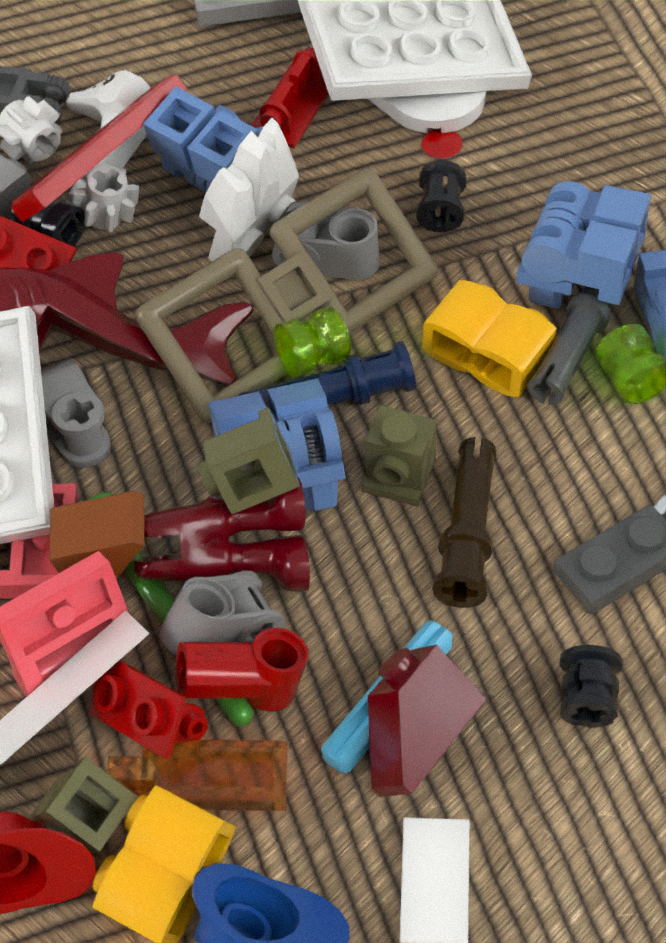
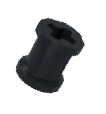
[416,160,467,233]

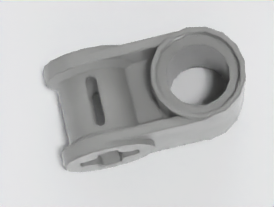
[272,202,380,281]
[41,357,111,468]
[160,571,286,655]

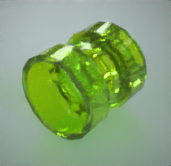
[274,307,351,378]
[595,324,666,404]

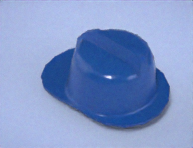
[192,863,350,943]

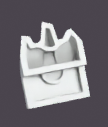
[199,118,299,261]

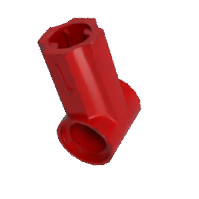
[175,628,308,712]

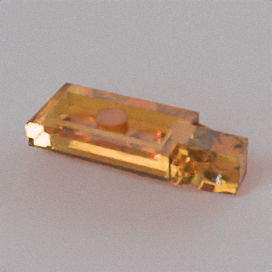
[107,740,288,811]

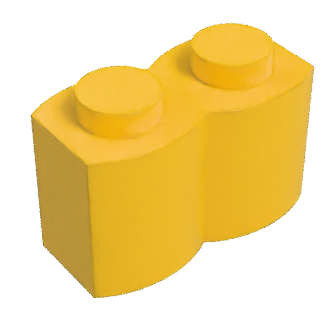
[422,280,557,398]
[92,785,236,943]

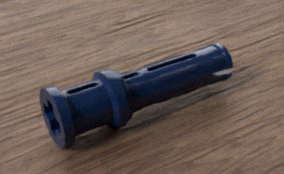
[239,341,416,410]

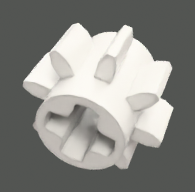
[0,96,63,164]
[72,164,139,232]

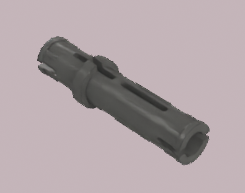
[528,286,612,405]

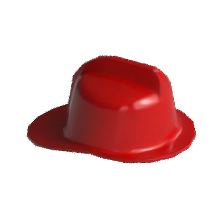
[0,811,96,914]

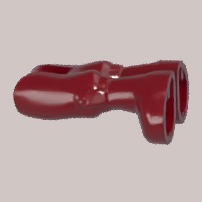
[134,476,310,592]

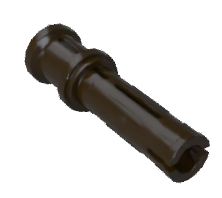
[432,437,497,608]

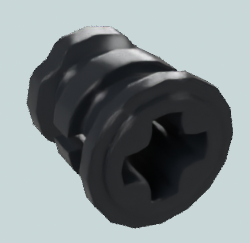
[559,645,623,728]

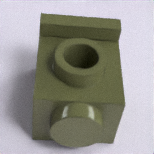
[362,405,437,507]
[198,407,300,514]
[29,757,138,854]

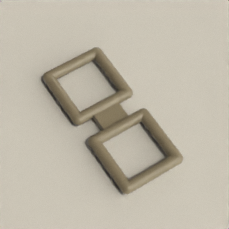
[135,168,438,423]

